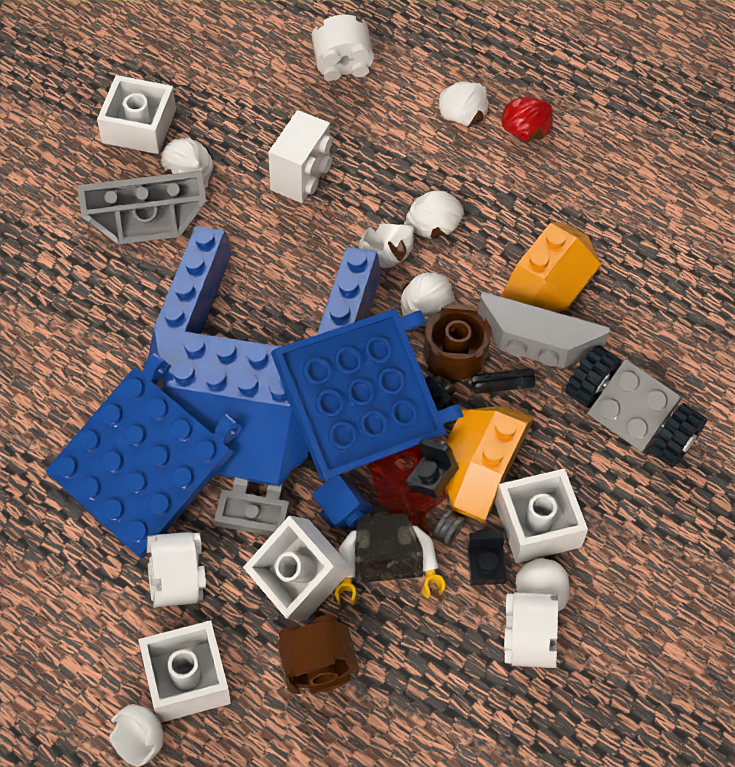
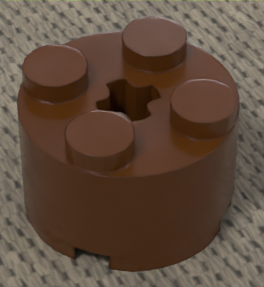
[423,304,491,380]
[277,615,360,694]

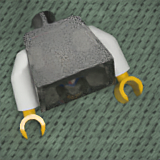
[335,507,445,605]

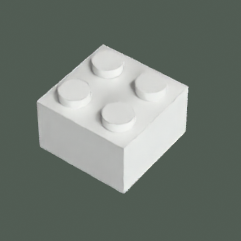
[97,75,176,154]
[268,110,333,203]
[495,469,588,563]
[243,515,353,620]
[138,620,231,723]

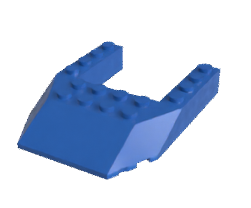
[148,226,381,487]

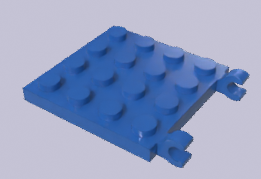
[271,308,463,482]
[45,353,243,559]

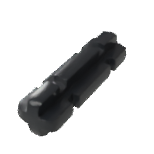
[471,368,535,394]

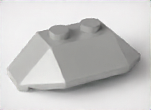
[77,170,206,245]
[478,292,610,370]

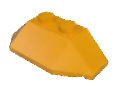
[500,222,601,313]
[445,406,534,523]

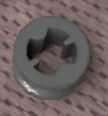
[433,510,465,545]

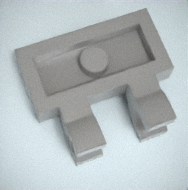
[214,477,290,536]

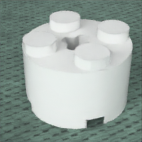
[312,15,374,81]
[147,532,206,608]
[504,592,558,668]

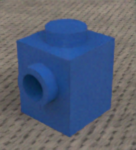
[312,474,374,530]

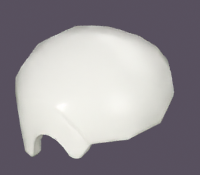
[516,558,570,611]
[109,704,164,767]

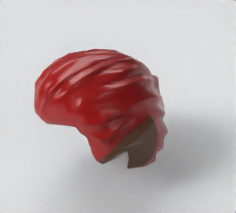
[501,97,553,143]

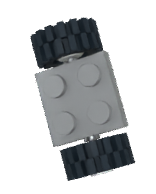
[565,345,707,468]

